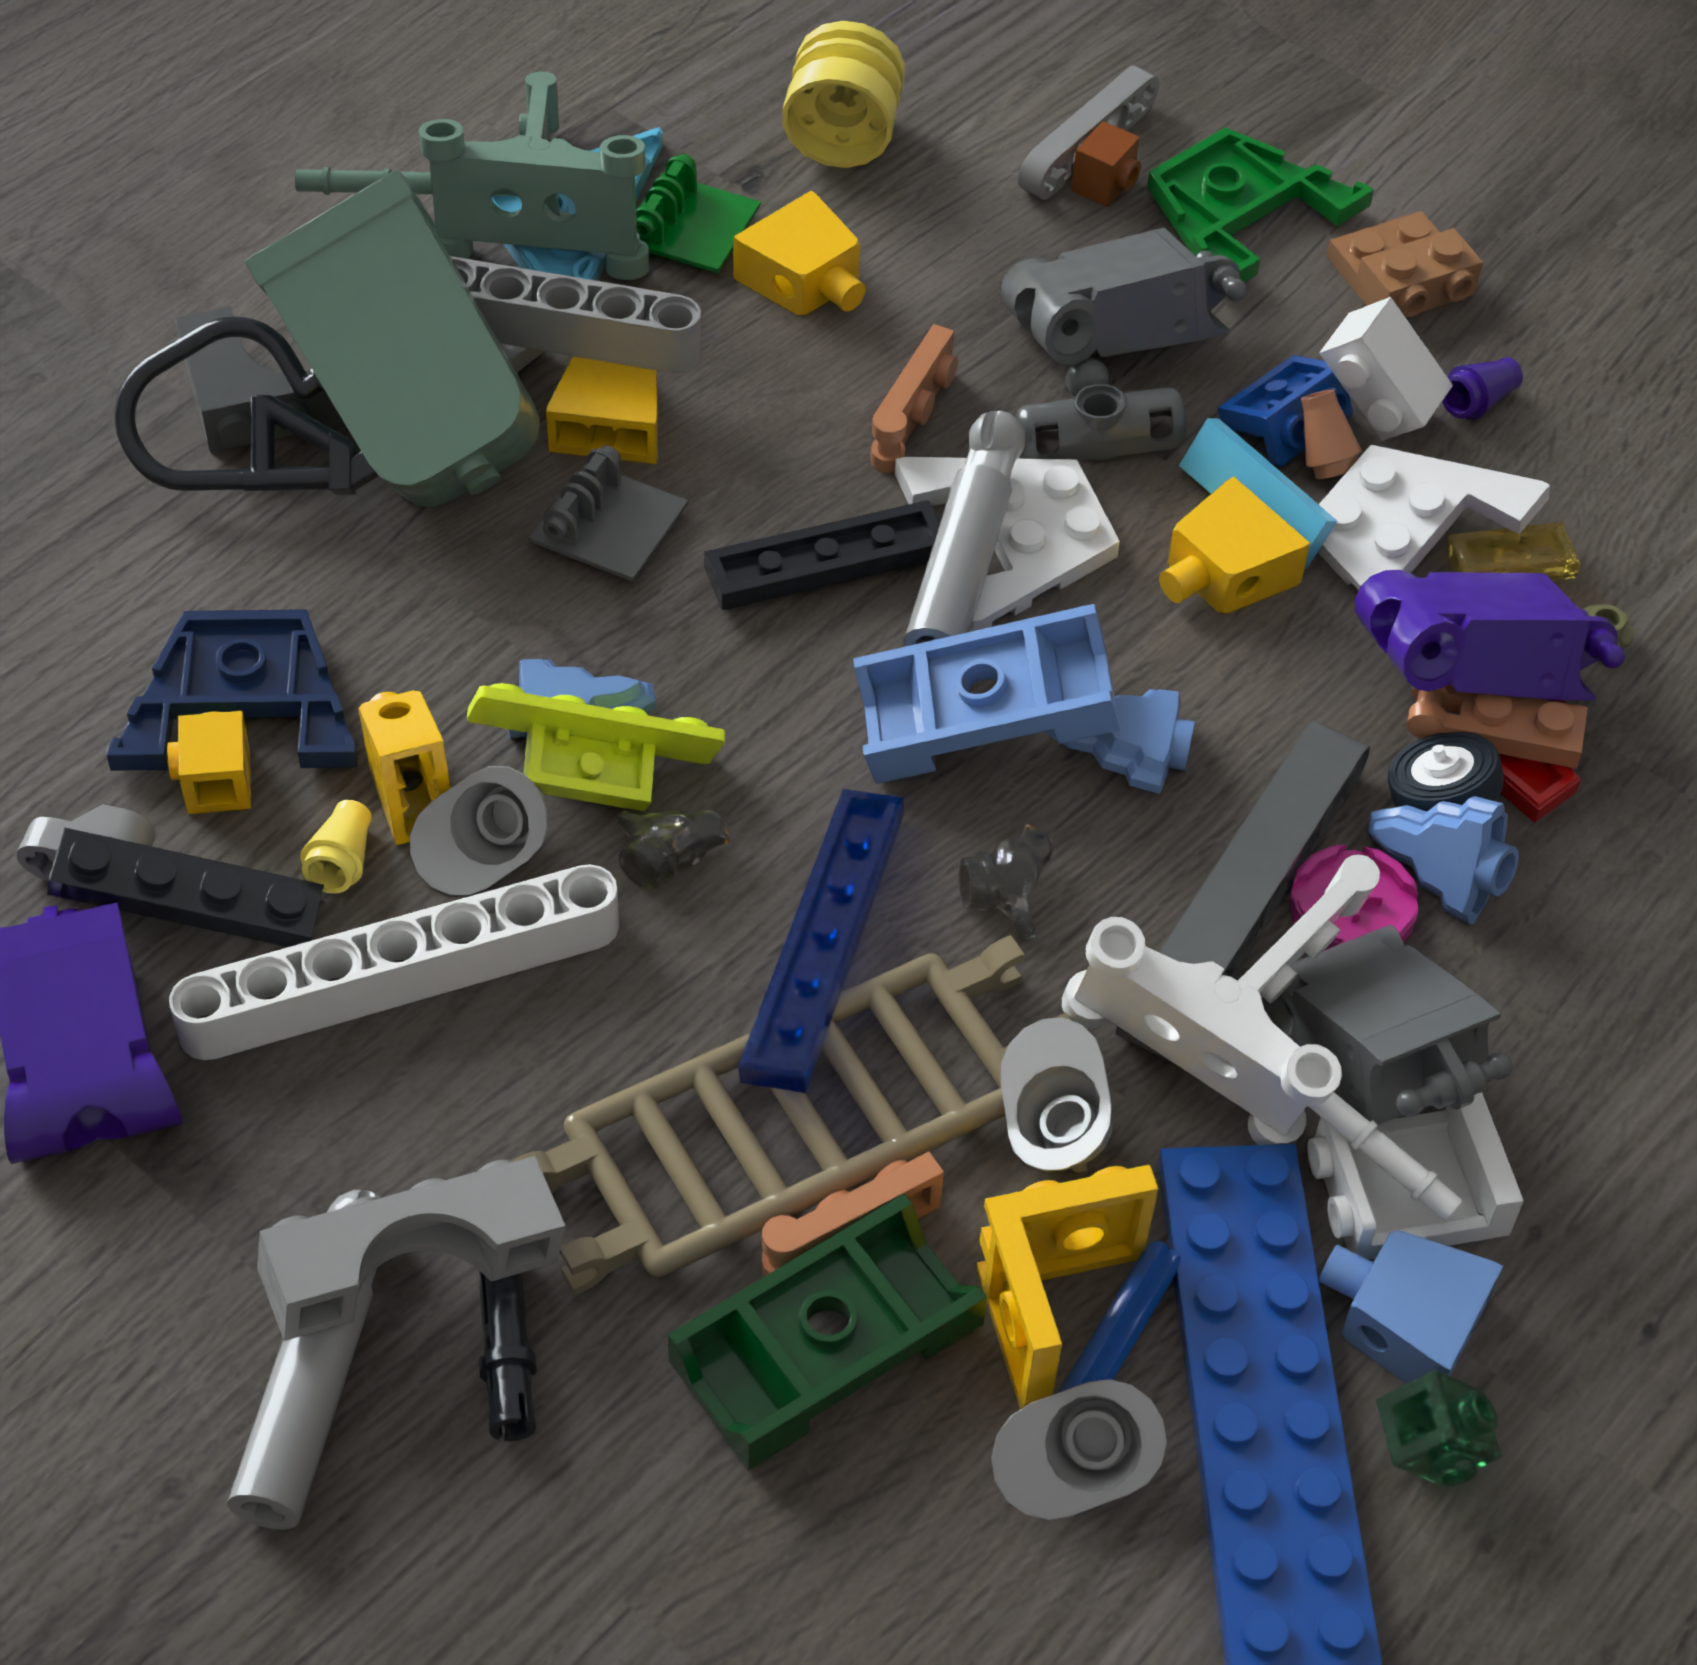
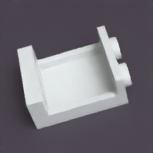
[1307,1092,1524,1260]

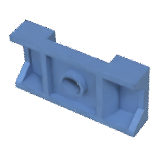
[853,604,1120,784]

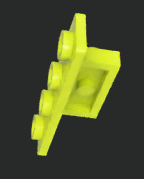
[467,683,726,812]

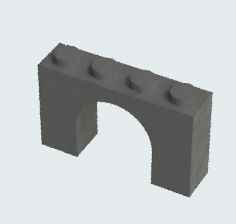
[175,306,345,453]

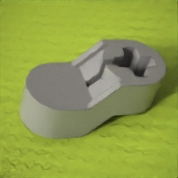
[17,804,156,880]

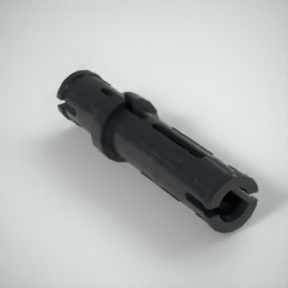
[479,1271,537,1442]

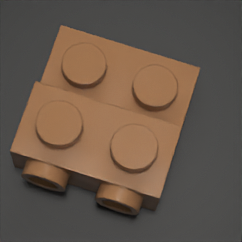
[1326,211,1483,317]

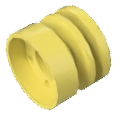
[783,21,905,168]

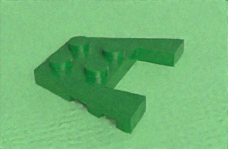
[1147,127,1374,283]

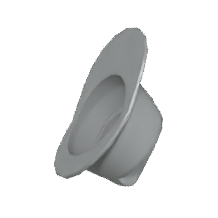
[410,766,548,895]
[1001,1017,1114,1173]
[991,1379,1167,1520]

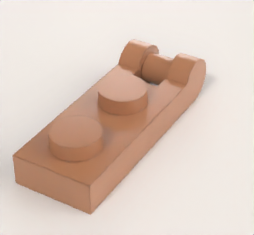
[870,324,958,473]
[1407,685,1588,769]
[761,1152,944,1277]

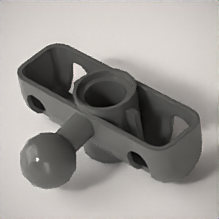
[1015,357,1186,461]

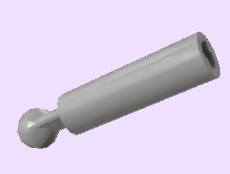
[904,411,1026,647]
[227,1190,382,1529]

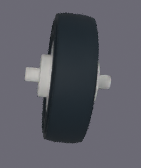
[1388,732,1504,812]

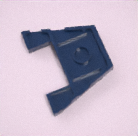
[106,609,358,771]

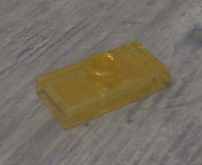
[1446,522,1581,580]

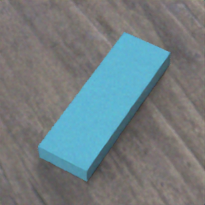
[1179,418,1338,569]

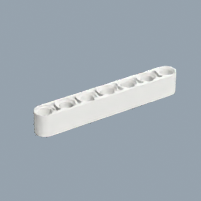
[169,864,619,1060]

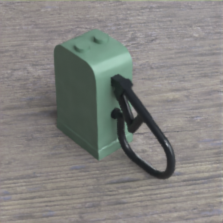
[114,168,540,507]

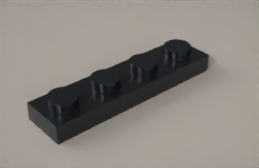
[704,500,940,610]
[47,827,324,947]

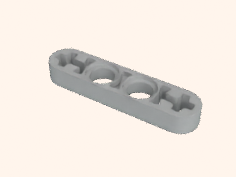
[1018,65,1160,200]

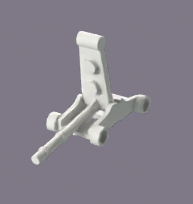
[1062,854,1463,1221]

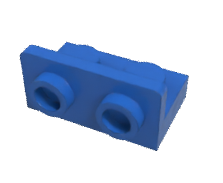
[1218,355,1353,467]

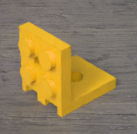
[976,1164,1159,1409]

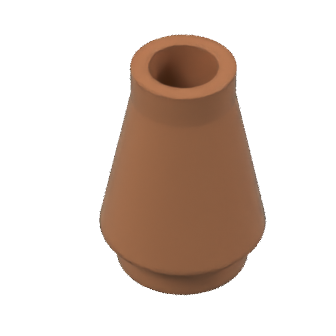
[1301,389,1362,479]

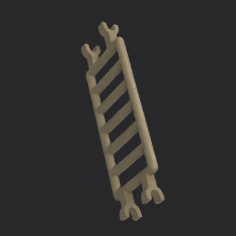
[510,935,1072,1296]

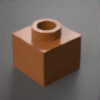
[1071,121,1141,207]

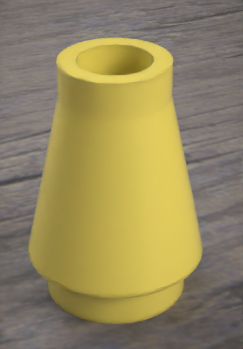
[300,800,372,894]

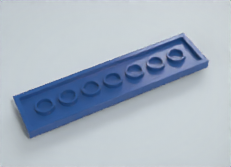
[1158,1144,1382,1665]

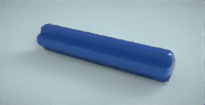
[1058,1241,1181,1393]

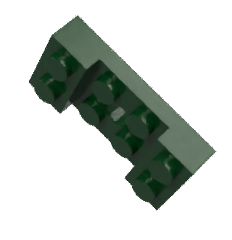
[668,1194,987,1471]

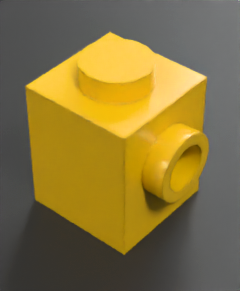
[167,711,251,814]

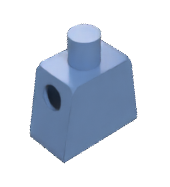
[1319,1230,1503,1403]

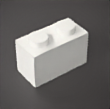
[1319,297,1453,441]

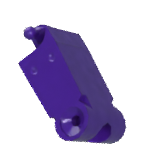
[1355,570,1625,700]
[0,903,183,1165]

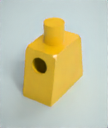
[733,190,866,315]
[546,356,658,464]
[1159,476,1310,614]
[358,690,451,845]

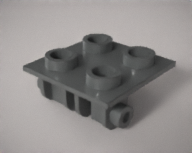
[528,445,688,582]

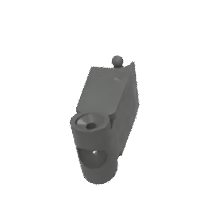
[1001,228,1247,365]
[1261,924,1513,1125]

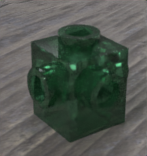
[1375,1370,1502,1487]

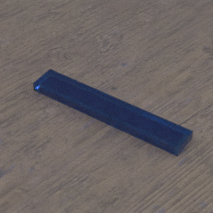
[738,789,905,1093]

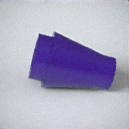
[1442,357,1523,420]

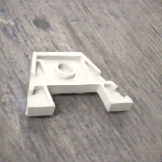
[1318,445,1550,590]
[895,457,1120,632]

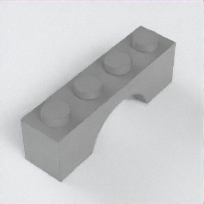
[257,1156,565,1341]

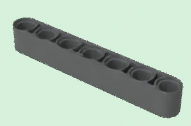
[1116,720,1371,1065]

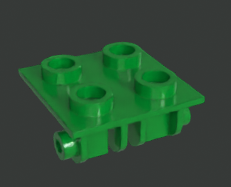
[636,154,761,273]

